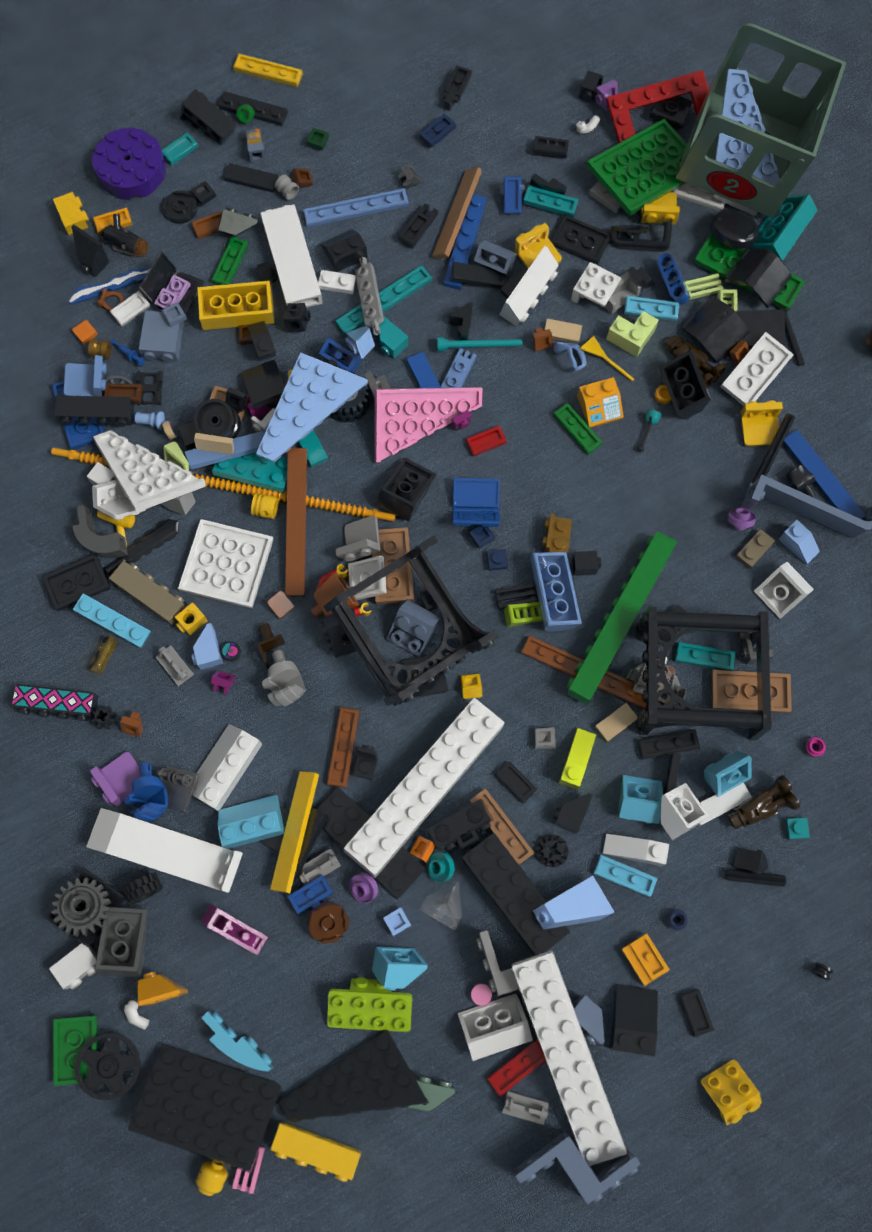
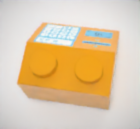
[577,377,624,428]

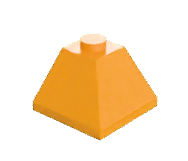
[138,972,188,1006]

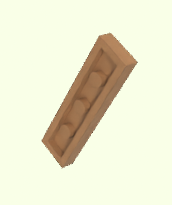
[470,788,534,865]

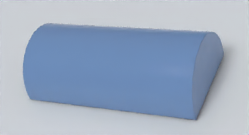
[530,552,582,632]

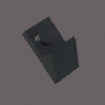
[449,302,473,340]

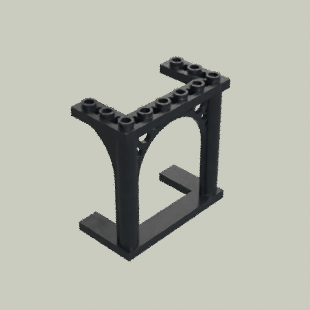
[323,535,498,706]
[636,606,772,740]

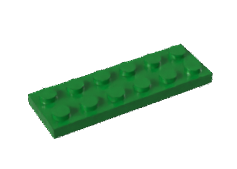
[694,233,805,312]

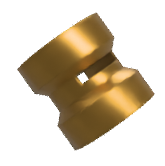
[88,339,112,359]

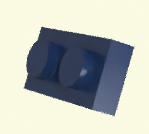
[420,114,456,148]

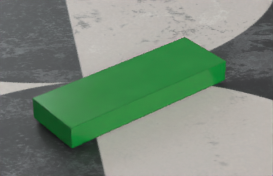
[211,237,249,285]
[553,403,603,455]

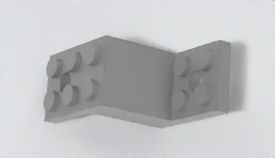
[476,930,520,996]

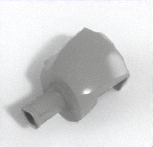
[262,650,306,706]

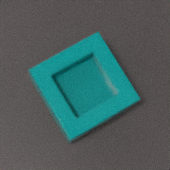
[785,818,810,840]

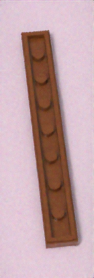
[285,448,307,596]
[521,635,670,709]

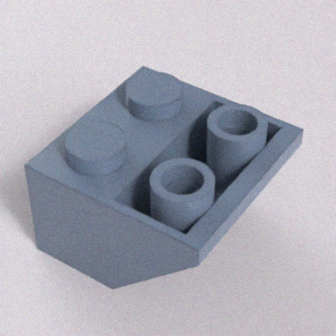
[387,600,441,657]
[572,995,605,1045]

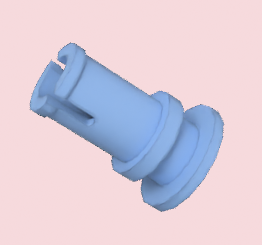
[135,411,165,430]

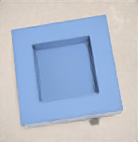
[383,907,411,936]

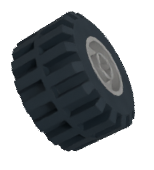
[330,372,370,422]

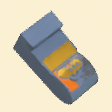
[246,128,266,163]

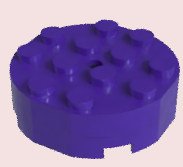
[92,128,166,200]

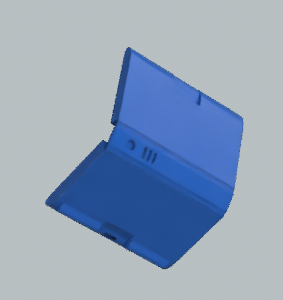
[453,478,500,527]

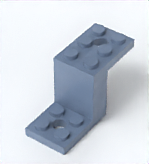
[513,1131,640,1205]

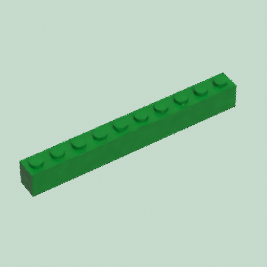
[566,531,677,705]

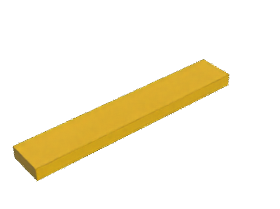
[270,771,319,893]

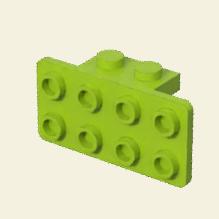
[327,977,412,1032]

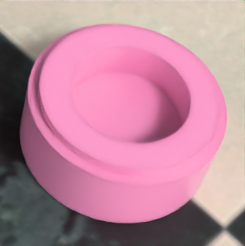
[471,984,492,1005]

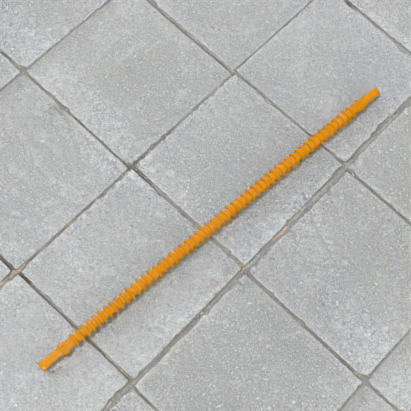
[51,447,396,522]

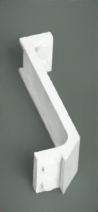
[86,808,243,893]

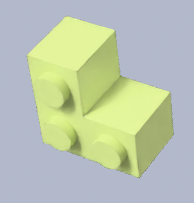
[606,311,659,357]

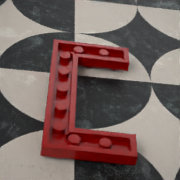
[606,70,708,143]

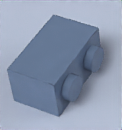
[474,240,517,274]

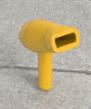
[97,510,135,546]

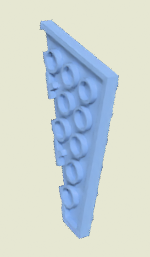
[715,69,780,184]
[256,352,368,462]

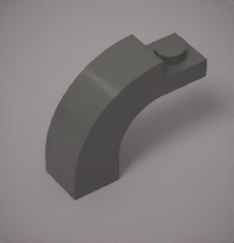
[72,505,128,558]

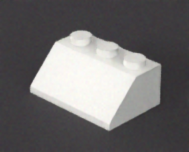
[458,993,532,1061]

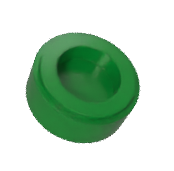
[236,104,255,123]

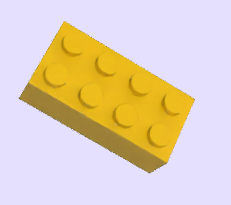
[198,281,275,330]

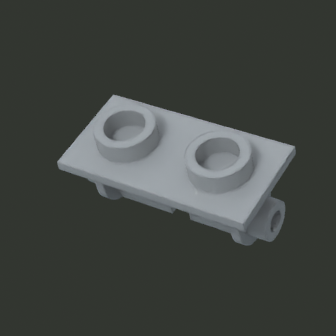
[156,645,194,686]
[299,848,341,885]
[502,1091,549,1125]

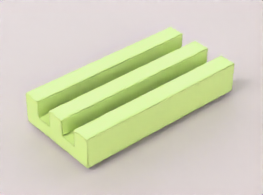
[685,274,724,300]

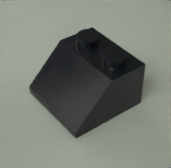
[321,229,368,272]

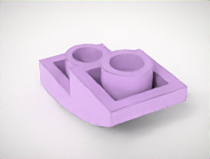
[154,275,191,309]

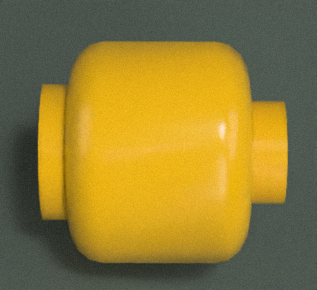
[196,1160,228,1196]

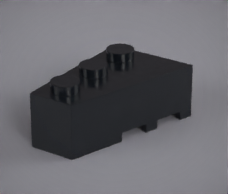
[180,89,236,146]

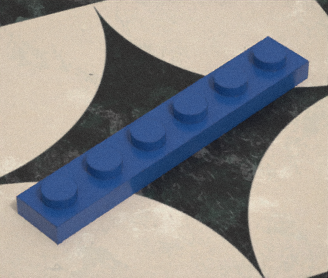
[444,194,487,290]

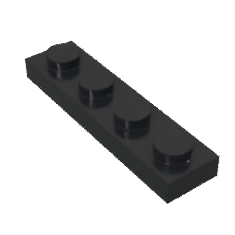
[218,91,288,126]

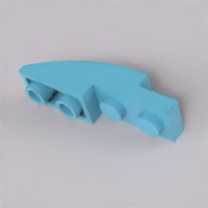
[202,1011,273,1072]

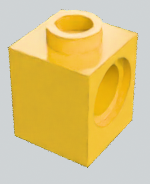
[175,602,208,636]

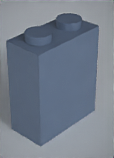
[139,310,184,362]

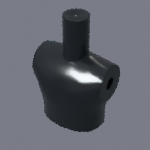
[786,464,815,497]

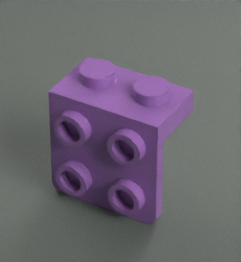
[90,752,140,806]

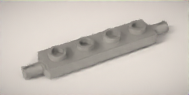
[355,257,384,335]

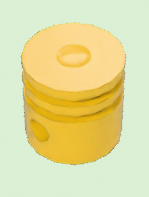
[251,493,279,519]

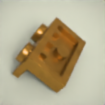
[542,513,572,555]

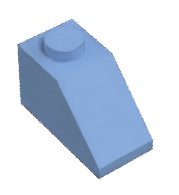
[778,520,820,565]
[191,623,223,670]

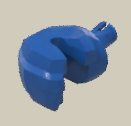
[124,762,168,823]

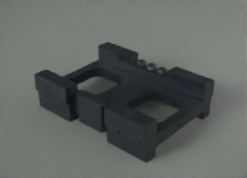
[136,371,163,405]

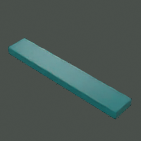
[335,265,432,337]

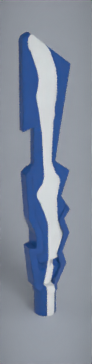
[69,267,150,305]

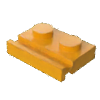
[621,933,670,986]

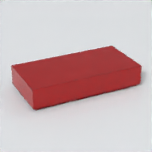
[466,426,507,457]

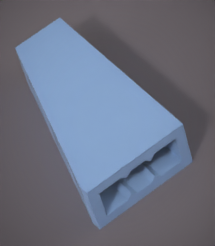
[533,876,614,929]

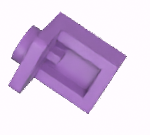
[596,80,618,110]

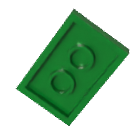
[53,1016,98,1086]

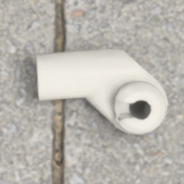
[576,116,600,134]

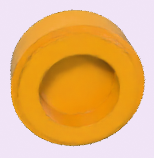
[655,385,671,404]

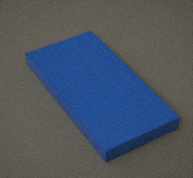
[51,381,105,450]

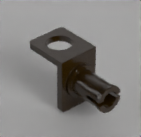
[257,623,285,669]

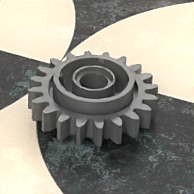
[51,878,111,937]

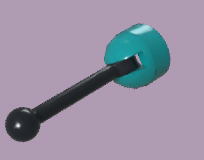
[637,409,661,452]

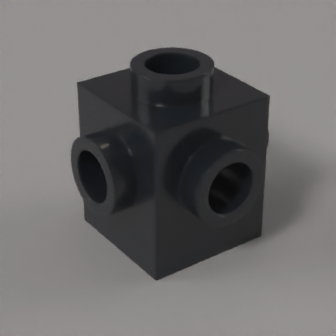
[283,303,311,332]

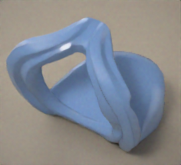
[553,342,587,372]

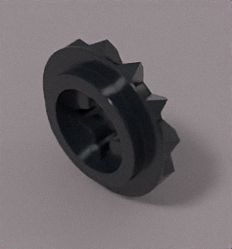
[536,834,569,867]

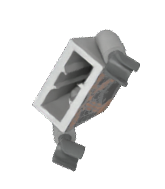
[626,657,687,704]

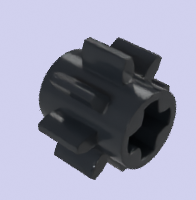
[91,706,117,730]

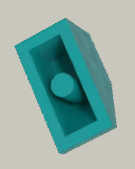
[380,316,409,359]

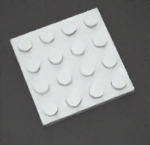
[178,519,274,609]

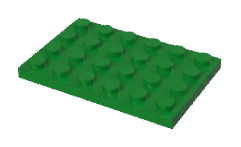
[586,119,687,216]

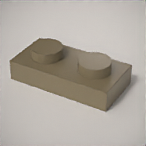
[736,529,775,569]

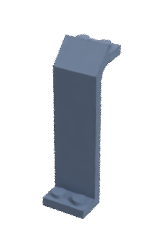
[741,474,872,538]

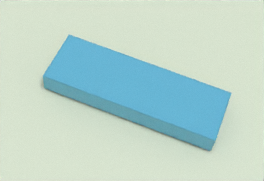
[624,296,679,322]
[593,855,658,898]

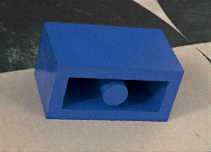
[319,338,363,373]

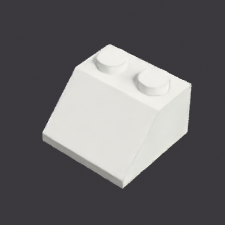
[754,562,814,619]
[661,783,709,840]

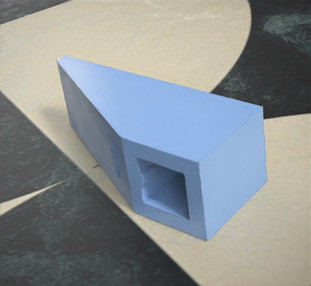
[345,326,375,359]

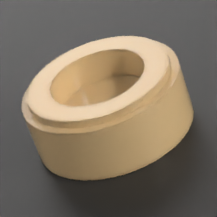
[162,420,177,440]

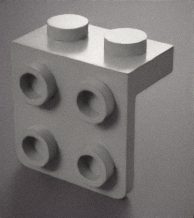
[336,516,380,561]

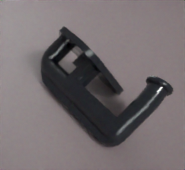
[610,219,673,251]

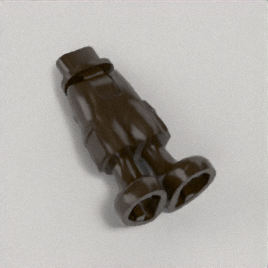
[665,335,726,388]
[728,775,800,829]

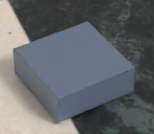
[162,302,187,327]

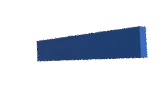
[783,430,866,519]

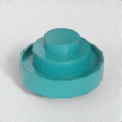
[427,852,455,882]

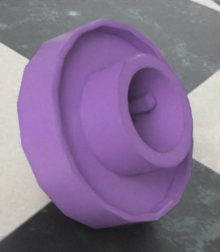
[727,508,757,530]
[349,872,378,903]

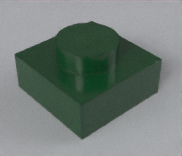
[306,128,329,151]

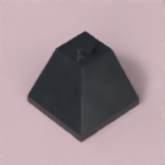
[71,224,110,277]

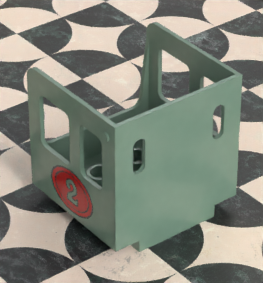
[676,23,847,217]

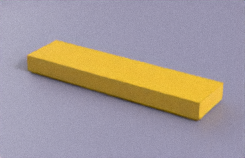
[233,54,303,87]

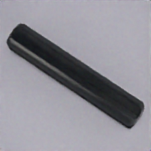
[725,869,786,887]

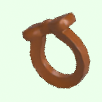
[98,288,124,312]

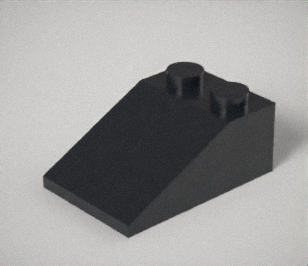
[376,457,437,522]
[610,984,658,1056]

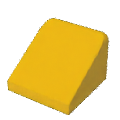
[460,674,482,699]

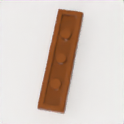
[327,707,360,788]

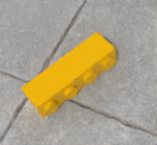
[271,1122,362,1182]

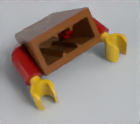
[311,564,372,617]

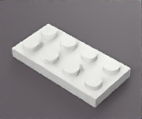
[720,332,794,406]

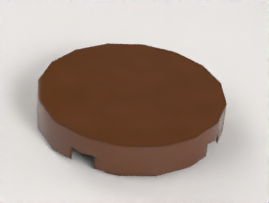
[307,902,349,943]

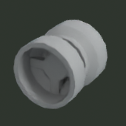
[275,175,299,200]

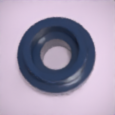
[667,909,688,931]

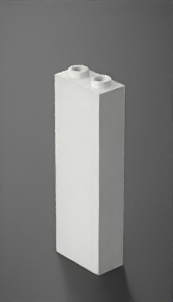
[261,204,323,307]

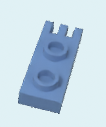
[441,348,477,388]

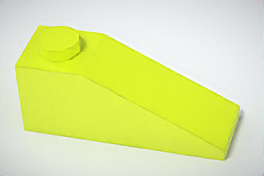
[559,728,596,790]

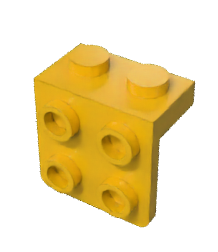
[641,192,680,225]
[514,222,562,269]
[740,401,783,446]
[701,1060,762,1126]

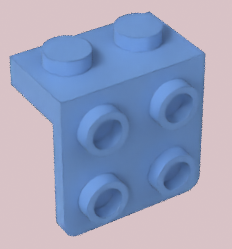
[64,355,106,396]

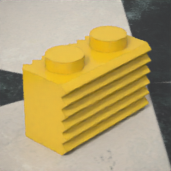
[53,191,89,235]

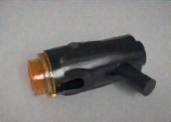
[102,214,149,256]

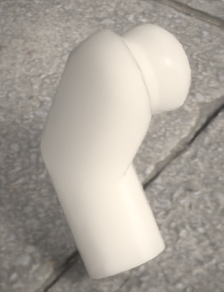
[124,1000,150,1030]

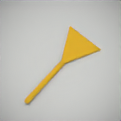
[580,336,634,381]

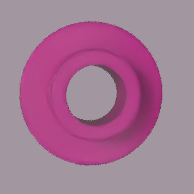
[805,737,826,757]

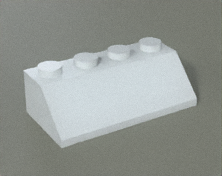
[499,246,559,327]
[192,724,262,812]

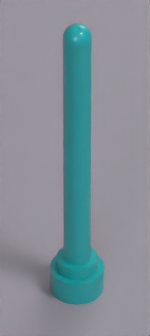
[437,337,523,352]

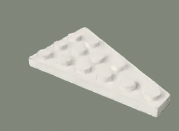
[93,430,206,513]

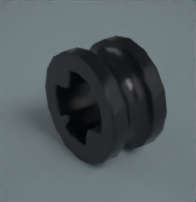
[812,962,834,981]

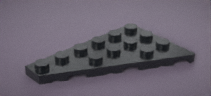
[279,1030,429,1122]

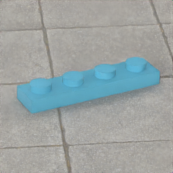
[73,593,151,648]

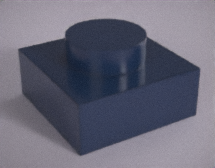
[469,525,495,549]
[487,549,508,571]

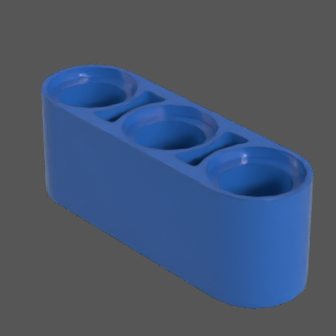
[657,253,690,305]

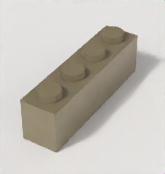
[109,561,186,626]

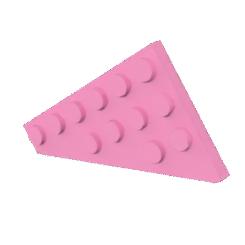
[374,387,482,462]

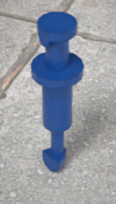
[110,339,145,366]

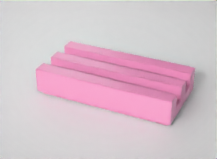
[232,1146,265,1194]

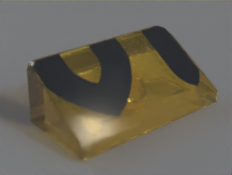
[88,636,118,676]

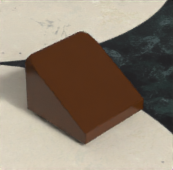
[290,168,313,189]

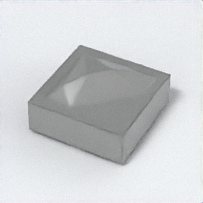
[535,727,556,749]

